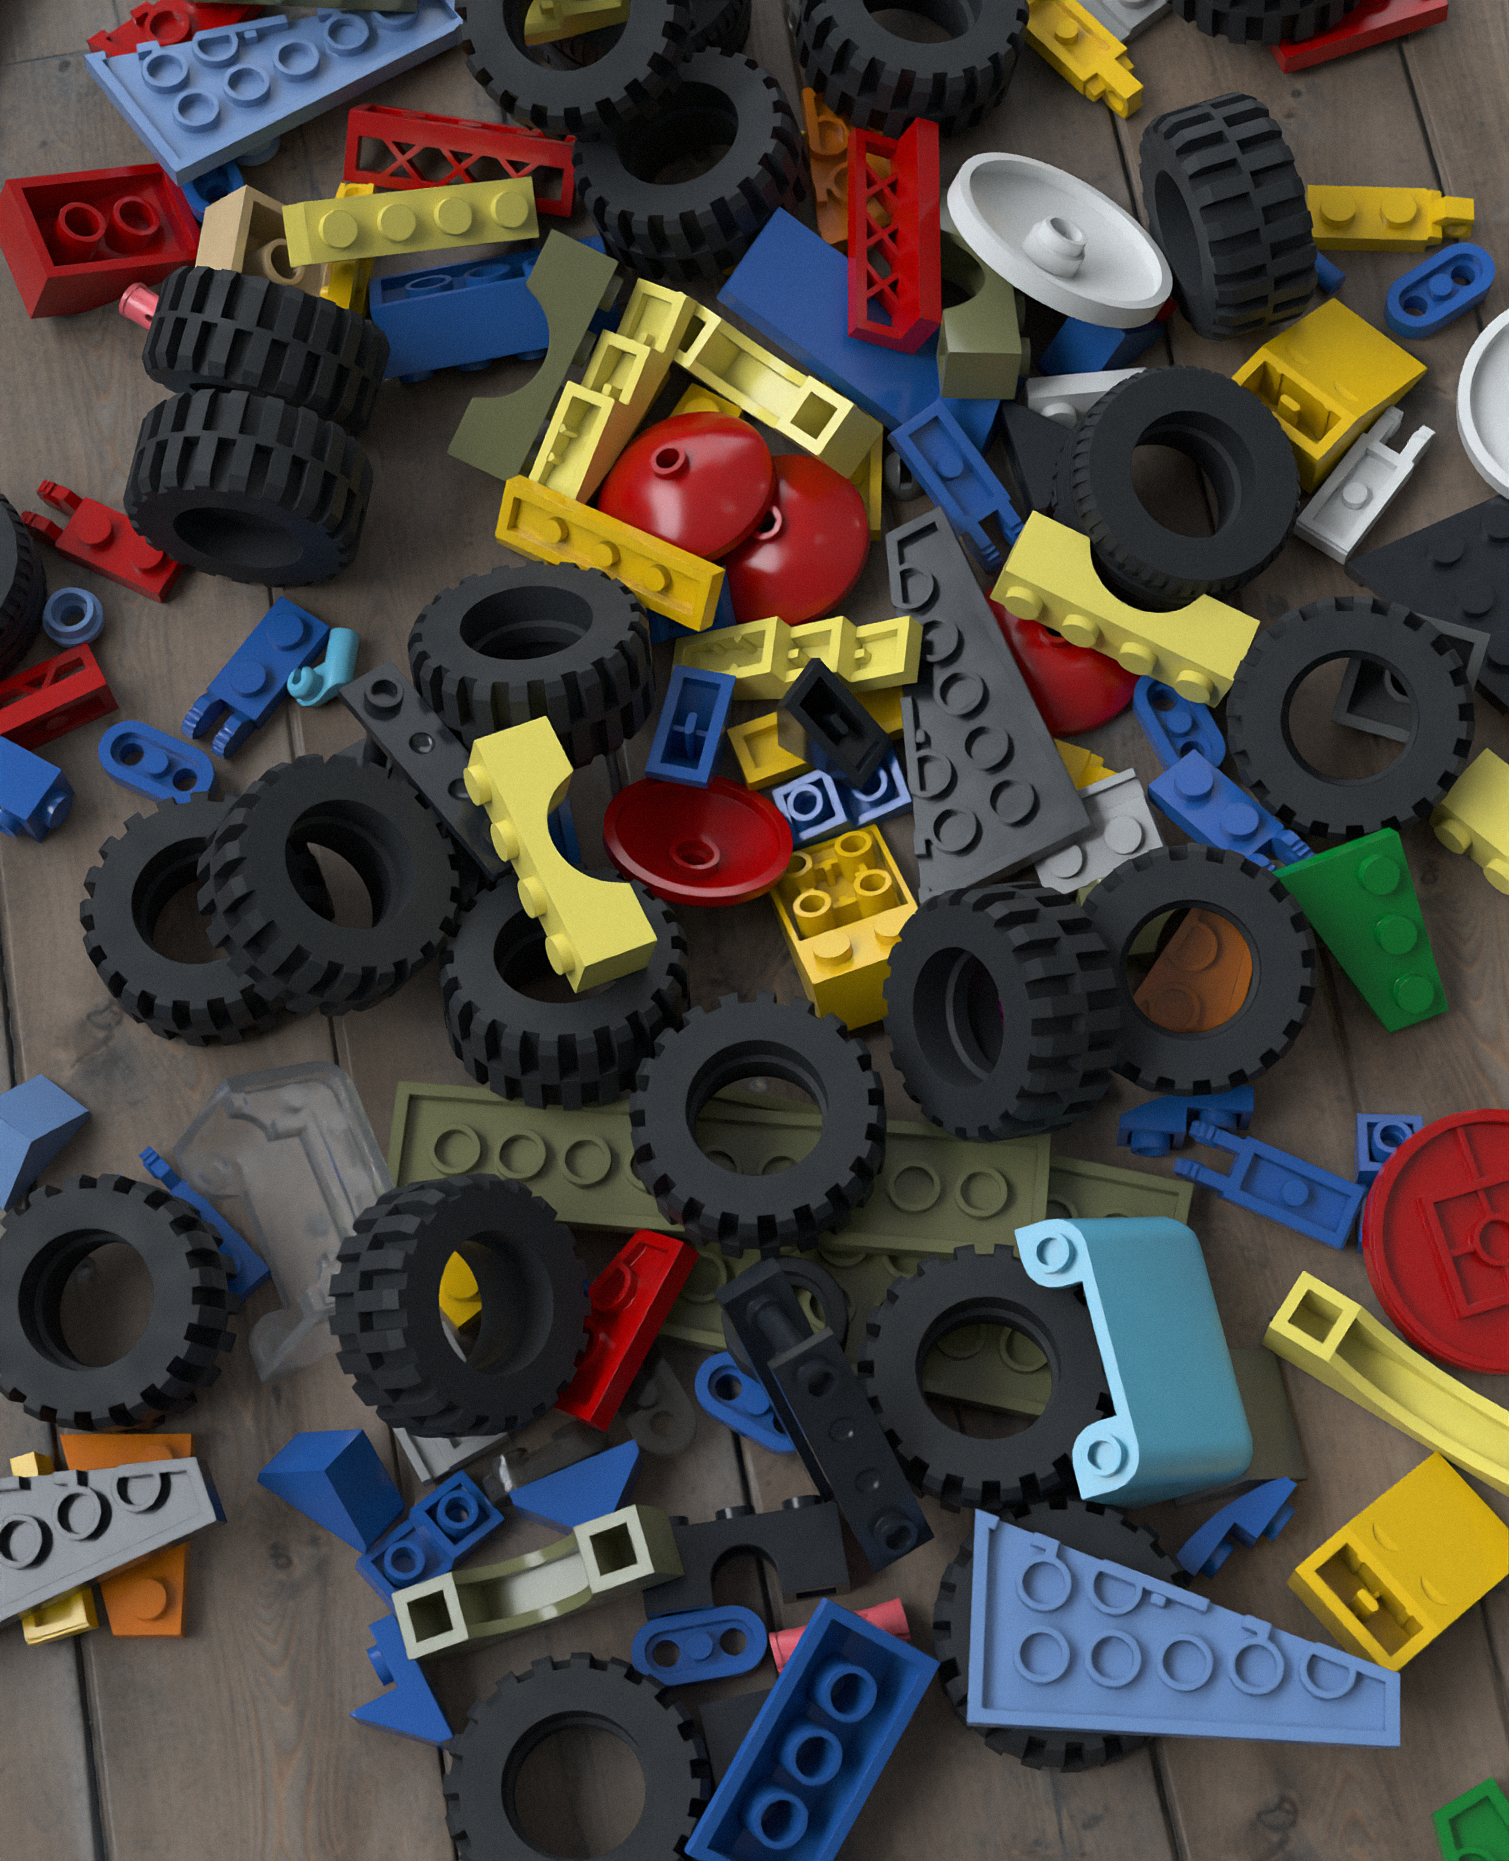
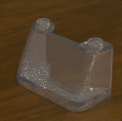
[172,1061,396,1383]

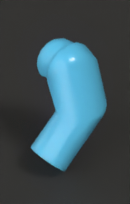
[287,628,360,707]

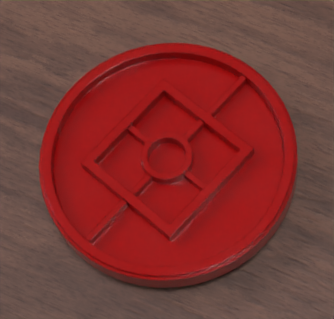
[1362,1108,1509,1376]

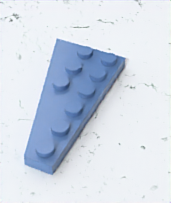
[84,0,463,187]
[967,1509,1400,1750]

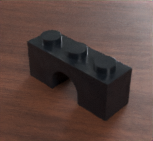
[642,1495,851,1621]

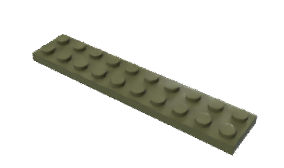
[382,1081,1052,1260]

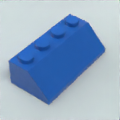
[369,235,620,382]
[684,1597,941,1861]

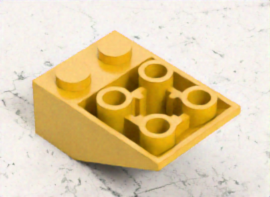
[1232,297,1427,494]
[767,824,918,1031]
[1286,1451,1509,1673]

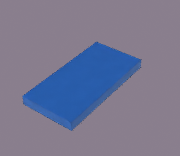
[716,206,940,432]

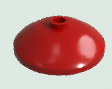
[598,411,776,562]
[711,454,871,627]
[985,584,1142,737]
[602,776,793,908]

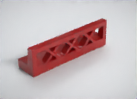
[343,102,578,217]
[847,117,942,355]
[0,642,119,752]

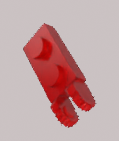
[20,480,187,603]

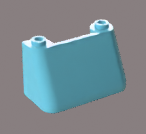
[1014,1217,1253,1509]

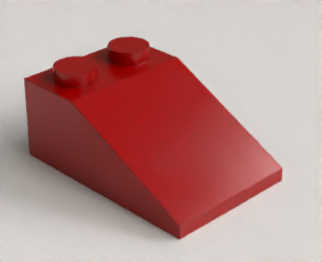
[0,163,201,319]

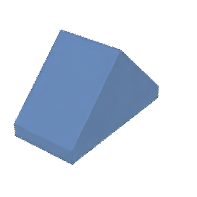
[0,1074,91,1213]

